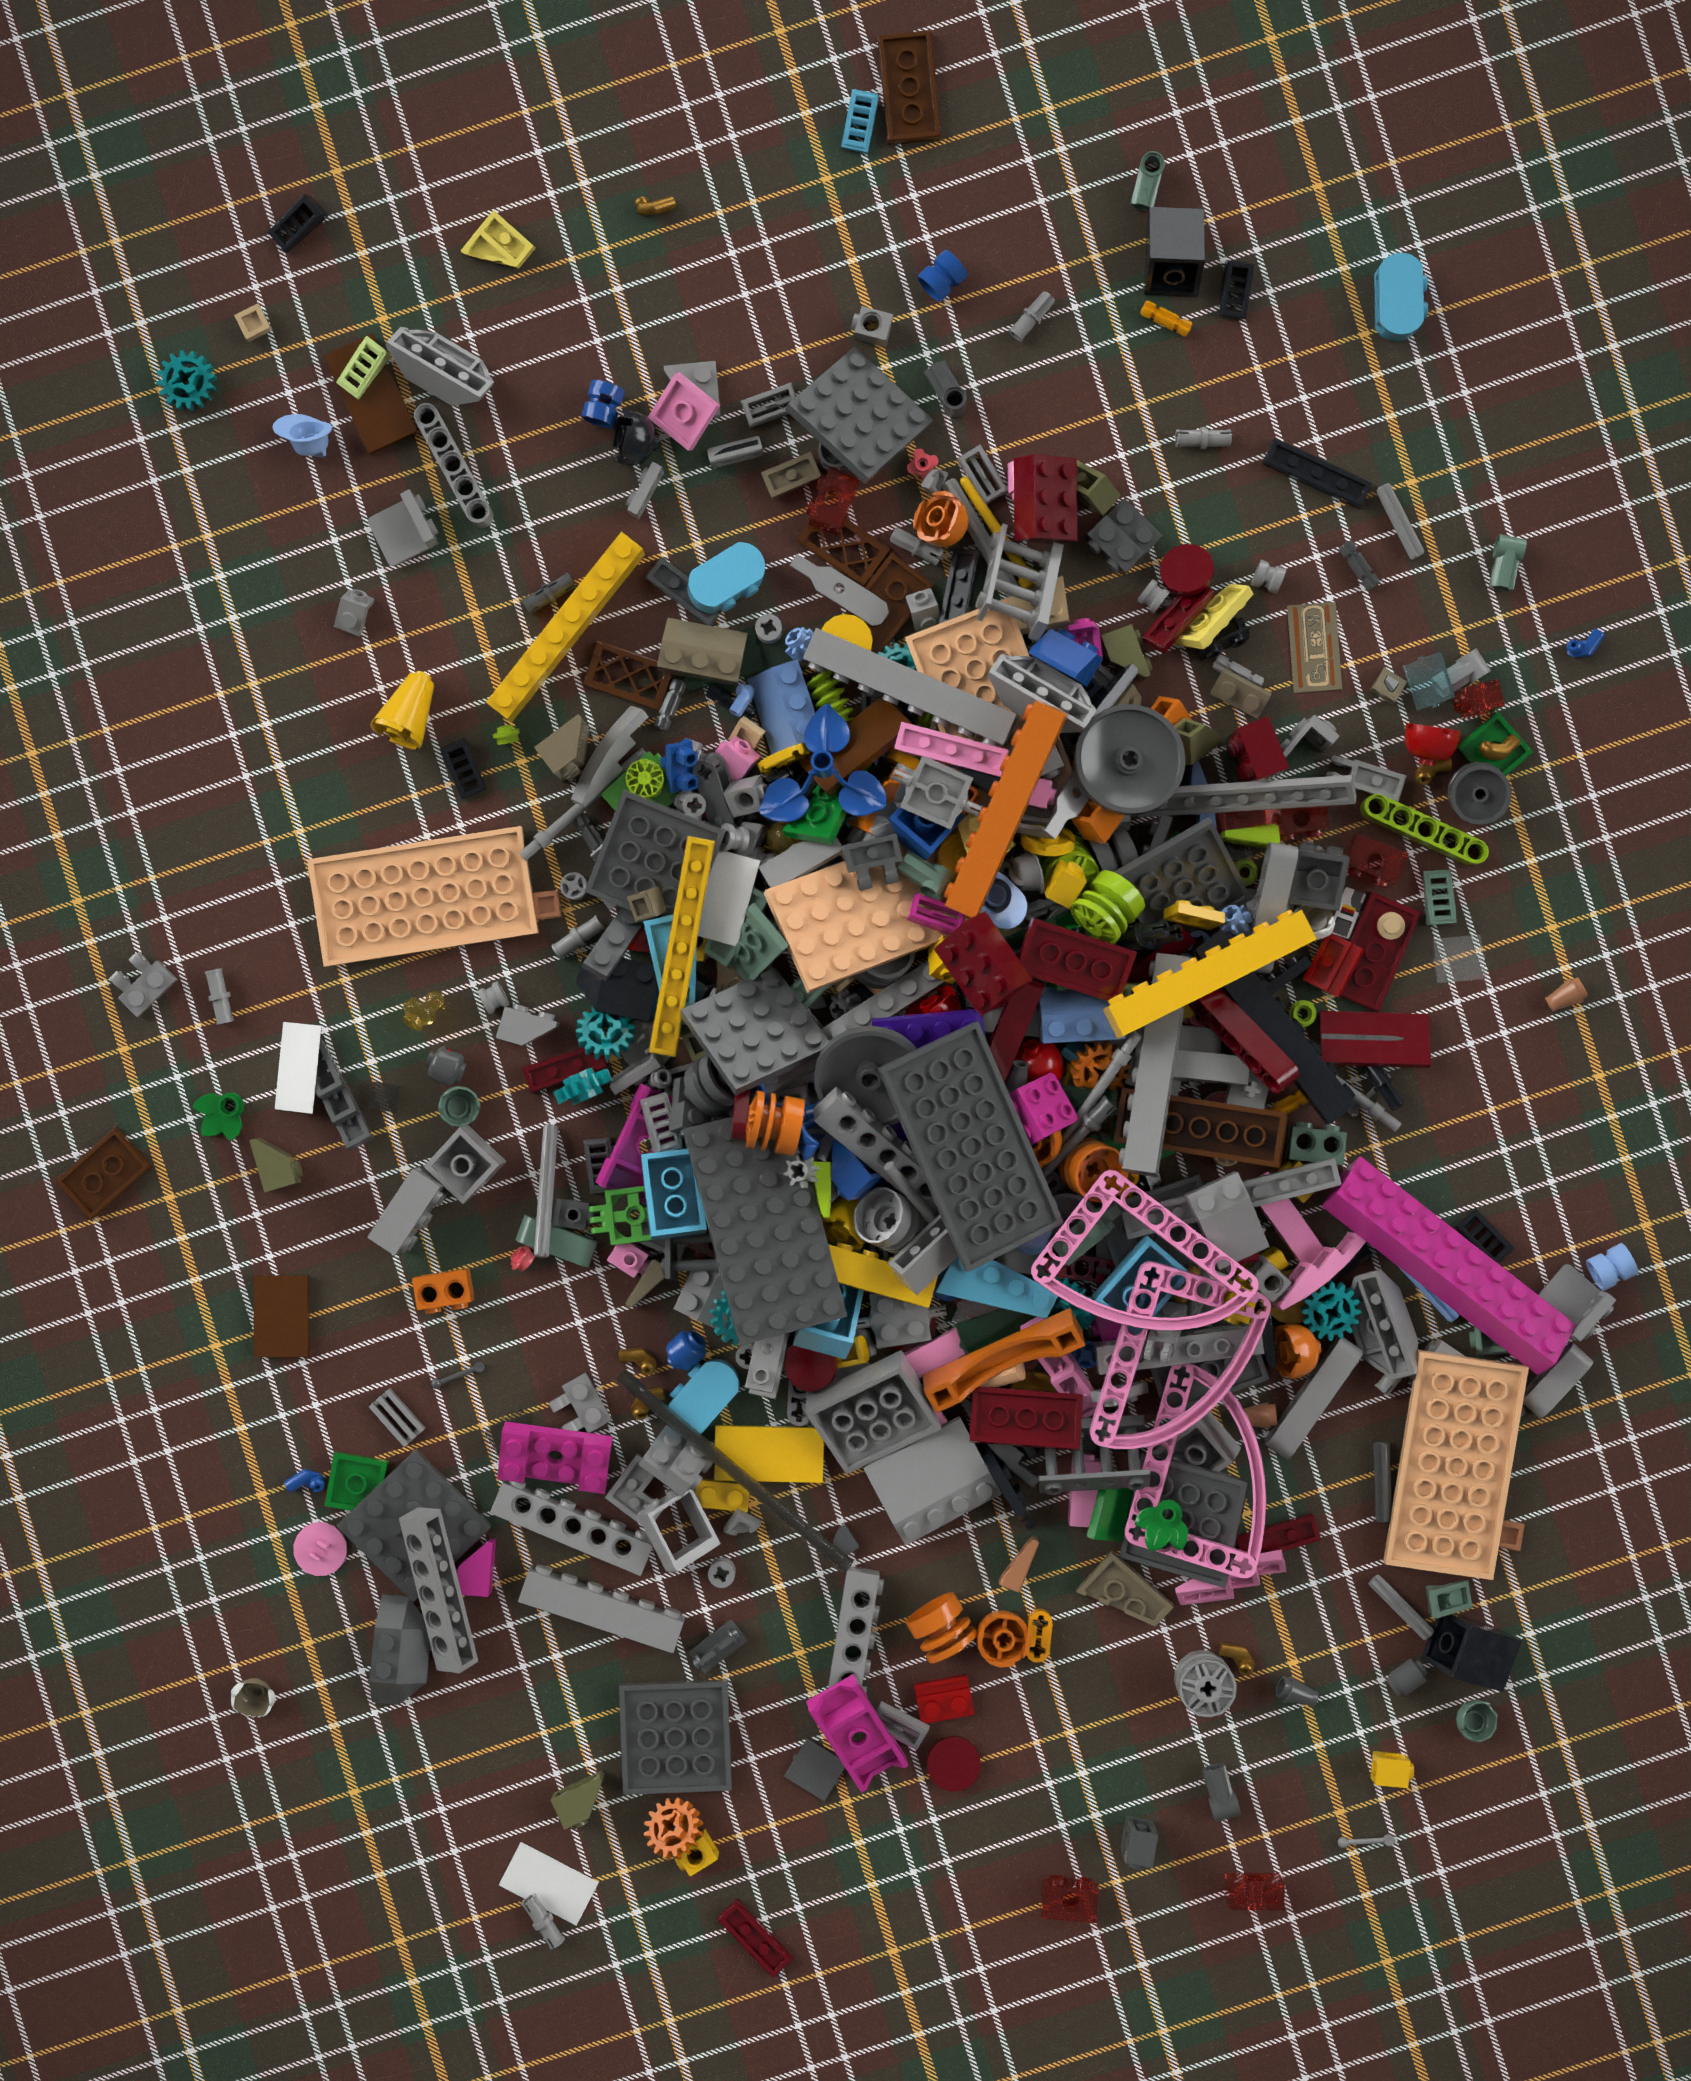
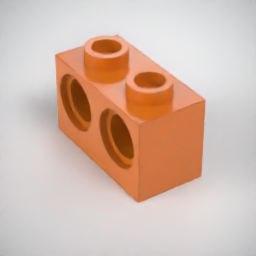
[412,1268,475,1314]

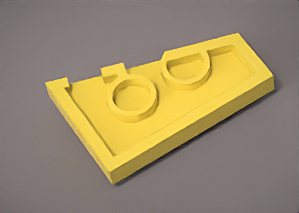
[1173,584,1253,649]

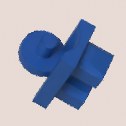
[660,738,698,793]

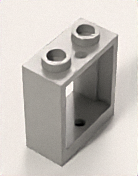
[637,1488,720,1572]

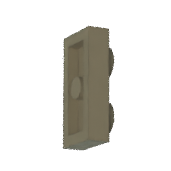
[761,452,822,499]
[1210,668,1272,719]

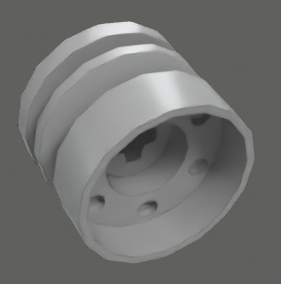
[853,1187,927,1255]
[1174,1650,1237,1717]

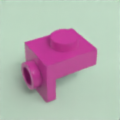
[1067,618,1103,658]

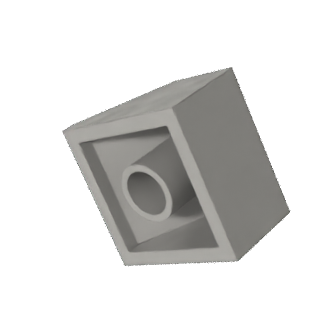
[424,1125,507,1204]

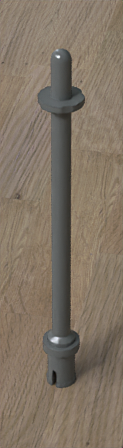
[1041,1096,1117,1179]

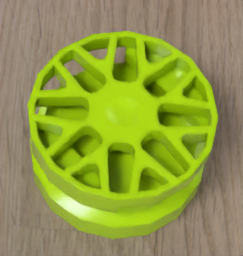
[625,759,665,799]

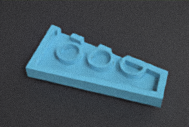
[643,914,697,1025]
[936,1257,1058,1319]

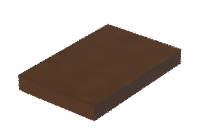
[55,1127,153,1221]
[253,1275,310,1357]

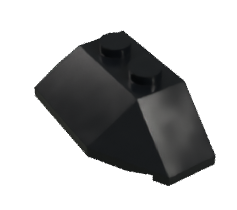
[576,957,659,1023]

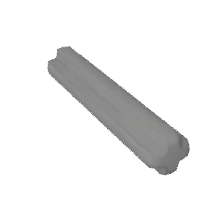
[1376,483,1424,560]
[1368,1574,1434,1640]

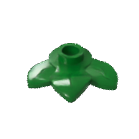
[193,1092,244,1141]
[1134,1499,1188,1551]

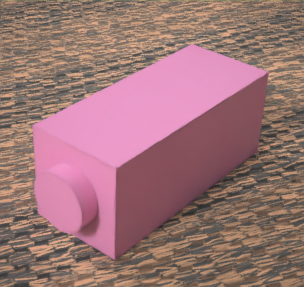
[1068,1453,1101,1527]

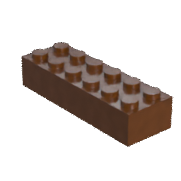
[1114,1087,1289,1168]

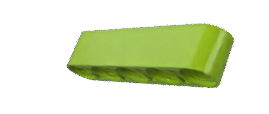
[1360,794,1489,866]

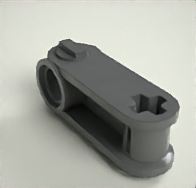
[693,752,744,828]

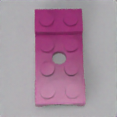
[595,1083,672,1205]
[497,1421,613,1494]
[806,1674,909,1793]

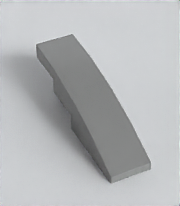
[571,706,648,807]
[1134,1048,1249,1086]

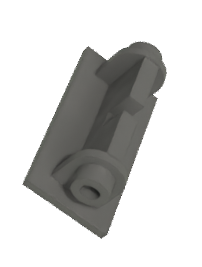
[688,1619,748,1674]

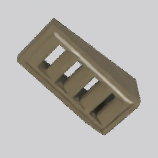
[625,1257,665,1308]

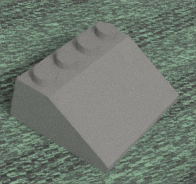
[805,1350,942,1474]
[864,1416,1002,1546]

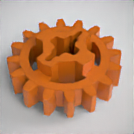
[1070,1040,1131,1098]
[644,1798,703,1860]

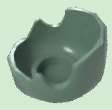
[438,1086,480,1127]
[1456,1700,1498,1742]

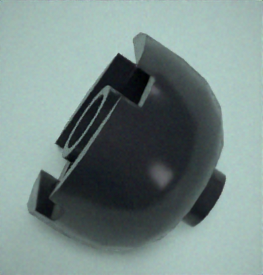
[613,409,659,465]

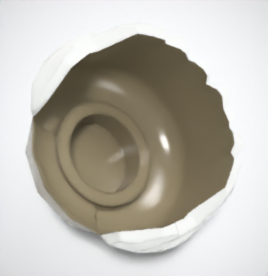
[1293,905,1335,940]
[231,1678,276,1718]

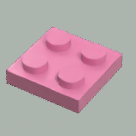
[648,372,721,451]

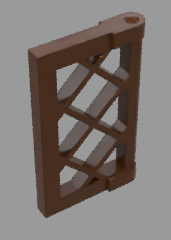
[797,502,890,588]
[583,640,673,711]

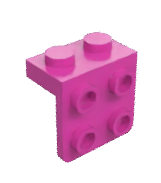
[1009,1073,1078,1146]

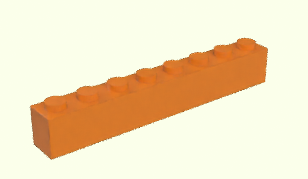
[943,700,1069,918]

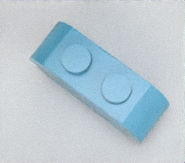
[1374,253,1428,341]
[688,542,765,614]
[668,1359,740,1435]

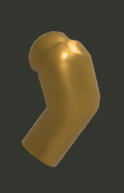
[635,196,676,216]
[619,1348,657,1375]
[1219,1642,1255,1676]

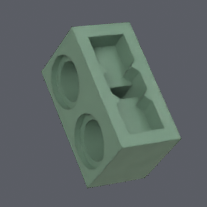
[1285,1121,1347,1165]

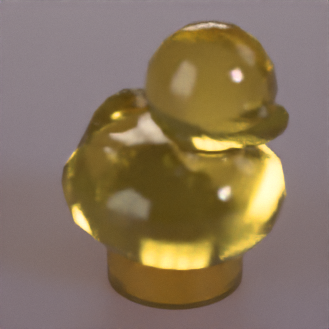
[402,991,445,1031]

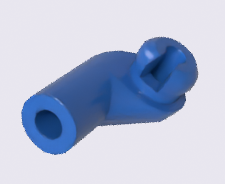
[1567,629,1606,658]
[284,1469,325,1493]

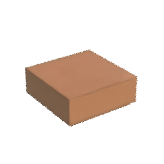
[532,890,563,920]
[1499,1520,1525,1551]

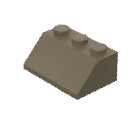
[657,618,748,687]
[534,714,590,782]

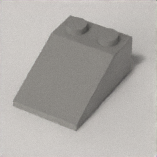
[1184,1171,1270,1270]
[673,1259,754,1344]
[1139,1411,1241,1472]

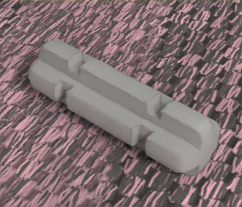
[1212,655,1264,687]

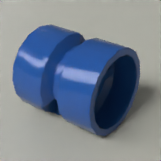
[917,249,968,303]
[581,379,625,429]

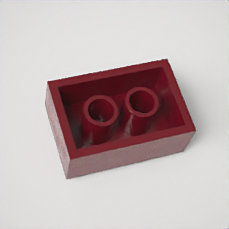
[1014,454,1078,544]
[1225,716,1289,782]
[934,911,1033,1017]

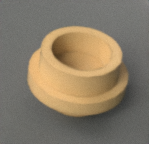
[1377,912,1405,939]

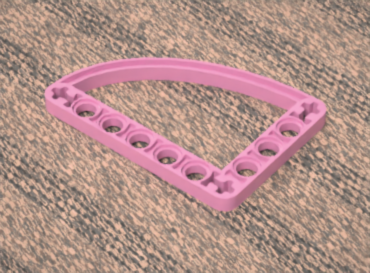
[1031,1170,1259,1331]
[1089,1261,1271,1449]
[1125,1363,1266,1579]

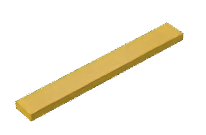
[649,836,715,1057]

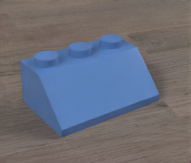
[747,659,815,755]
[1038,987,1126,1043]

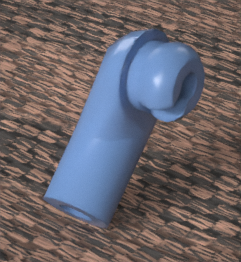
[729,684,755,717]

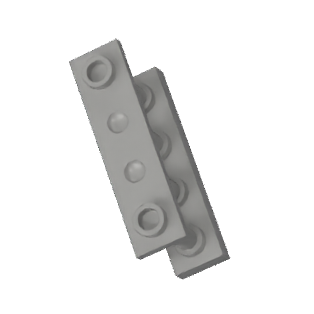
[975,523,1064,641]
[745,1332,790,1400]

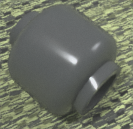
[425,1046,468,1086]

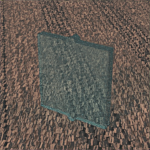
[1403,652,1455,711]

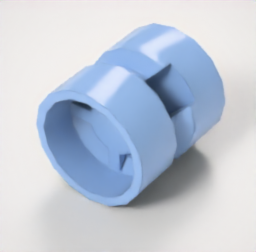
[1586,1243,1638,1291]

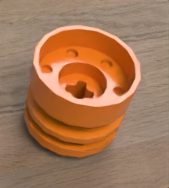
[745,1090,805,1156]
[1058,1137,1129,1203]
[905,1592,977,1663]

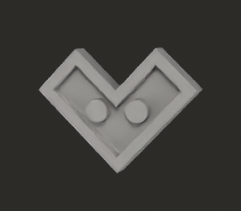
[605,1453,663,1525]

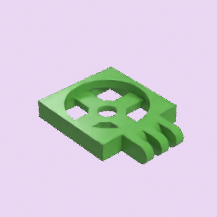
[588,1186,662,1246]

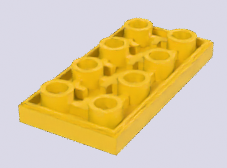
[714,1425,824,1483]

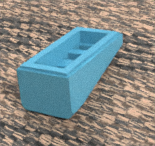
[841,89,879,154]

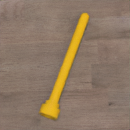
[960,477,1037,589]

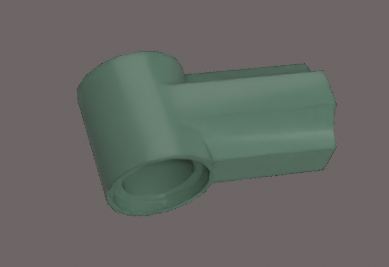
[1130,151,1165,211]
[1489,534,1527,592]
[896,850,955,901]

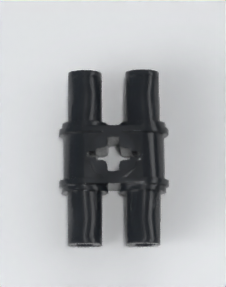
[1114,919,1183,956]

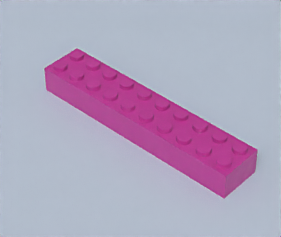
[1322,1156,1576,1375]

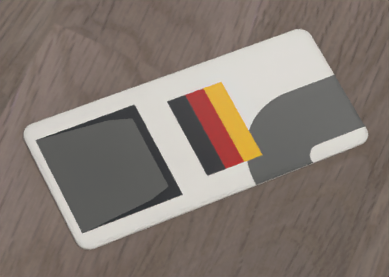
[1332,887,1366,939]

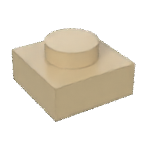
[234,303,272,342]
[728,716,766,751]

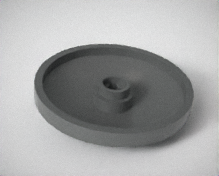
[1074,704,1185,816]
[814,1026,917,1126]

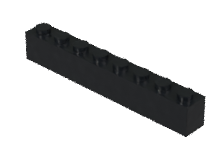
[1192,929,1357,1124]

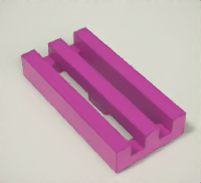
[907,893,966,935]

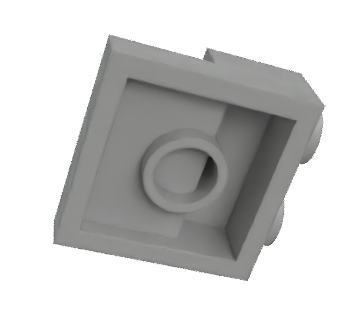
[638,1425,715,1496]

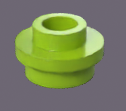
[493,724,520,745]
[1234,859,1258,886]
[1289,1000,1316,1027]

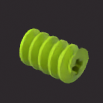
[806,670,854,723]

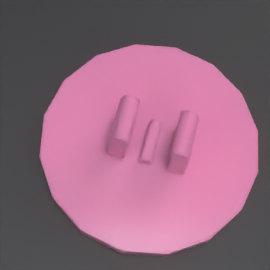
[293,1522,348,1576]

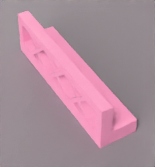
[894,722,1009,777]

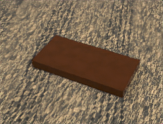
[877,30,942,145]
[323,333,418,455]
[844,552,934,654]
[799,695,913,797]

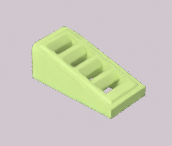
[336,336,391,400]

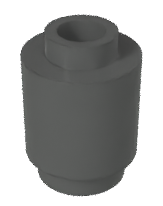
[1386,1658,1428,1697]

